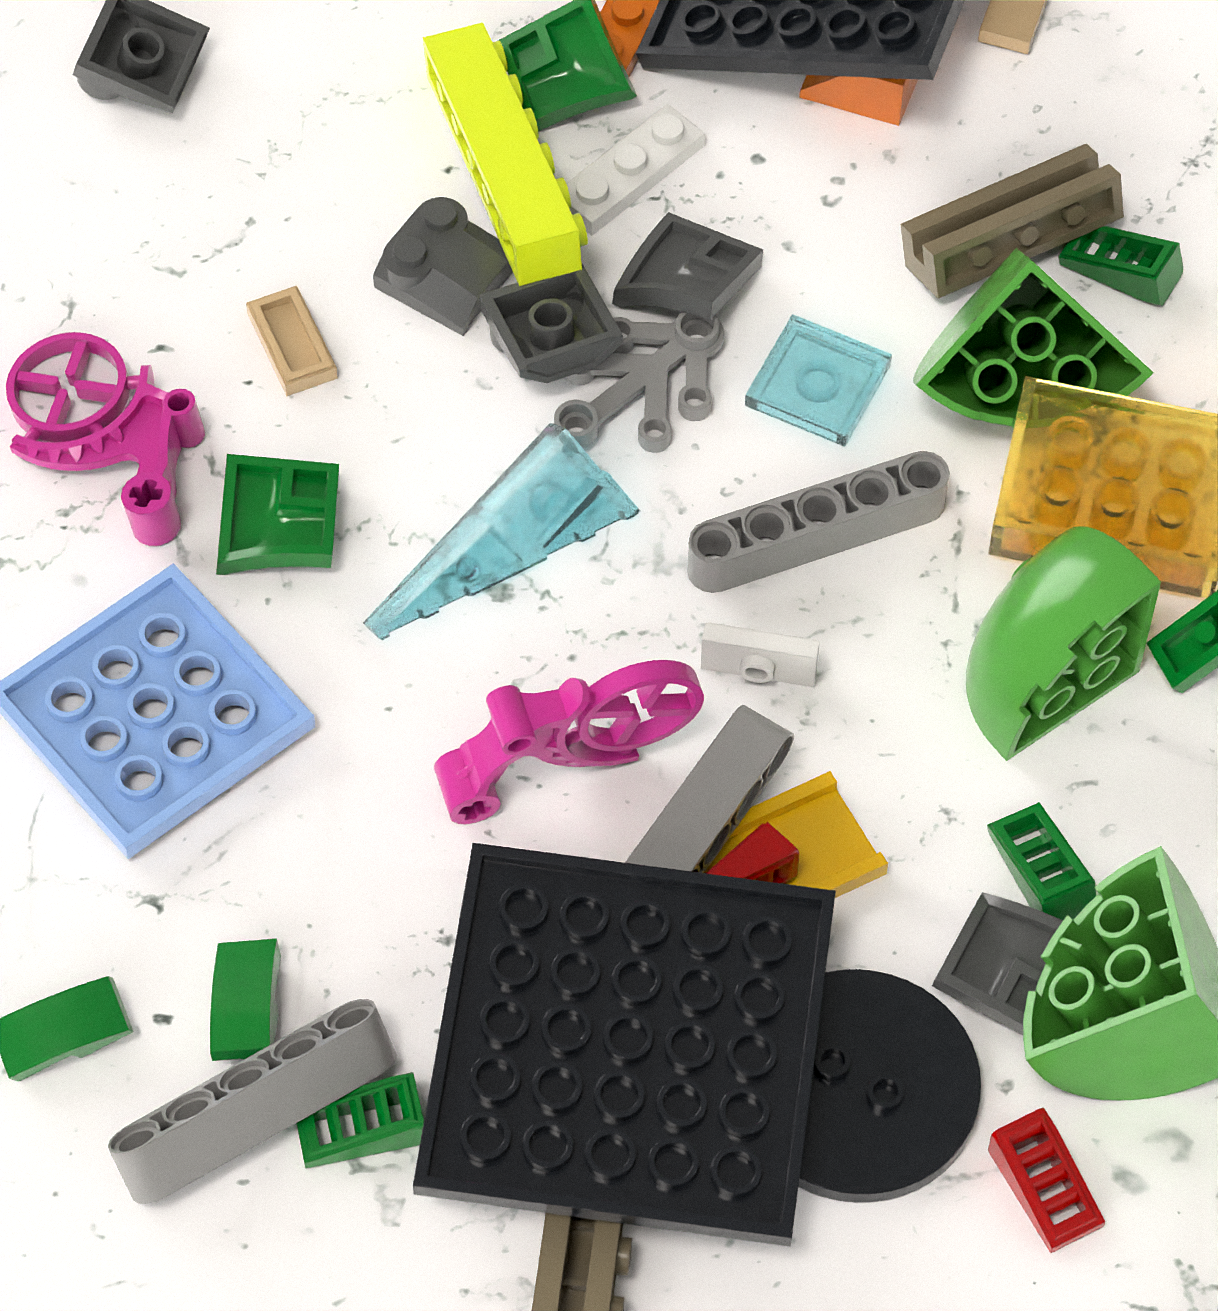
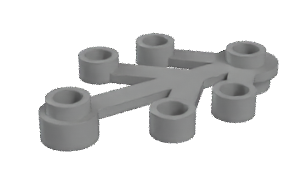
[554,311,724,453]

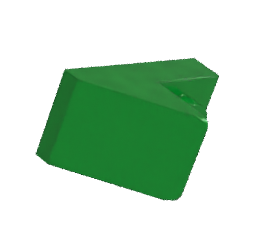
[1146,590,1218,693]

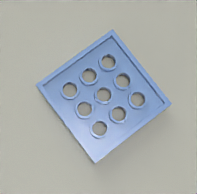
[0,563,315,859]

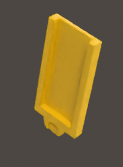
[704,771,888,898]

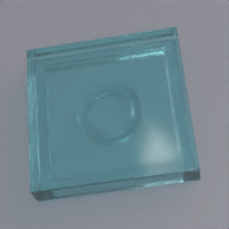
[745,314,892,447]

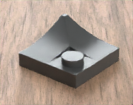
[612,212,764,320]
[932,892,1063,1035]

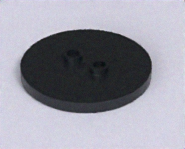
[798,969,981,1203]

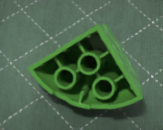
[913,248,1154,428]
[965,526,1161,761]
[1023,846,1218,1101]

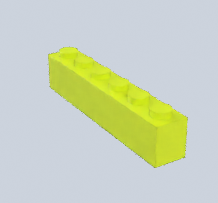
[422,22,588,286]

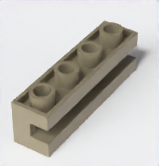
[900,143,1124,299]
[531,1213,633,1311]

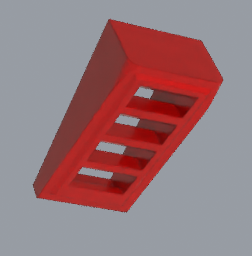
[706,821,800,884]
[988,1107,1105,1253]

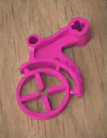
[6,332,205,546]
[434,660,704,824]

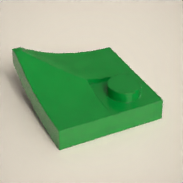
[497,0,637,132]
[216,454,339,575]

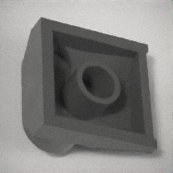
[72,0,210,113]
[373,197,513,336]
[479,263,623,383]

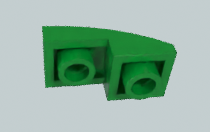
[210,938,281,1061]
[0,976,134,1082]

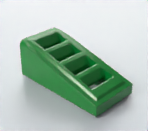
[1058,226,1183,306]
[987,802,1096,920]
[296,1072,424,1169]

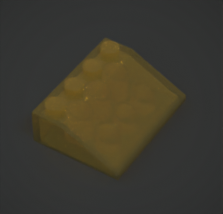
[988,376,1218,598]

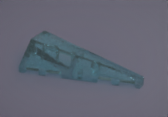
[363,422,640,640]

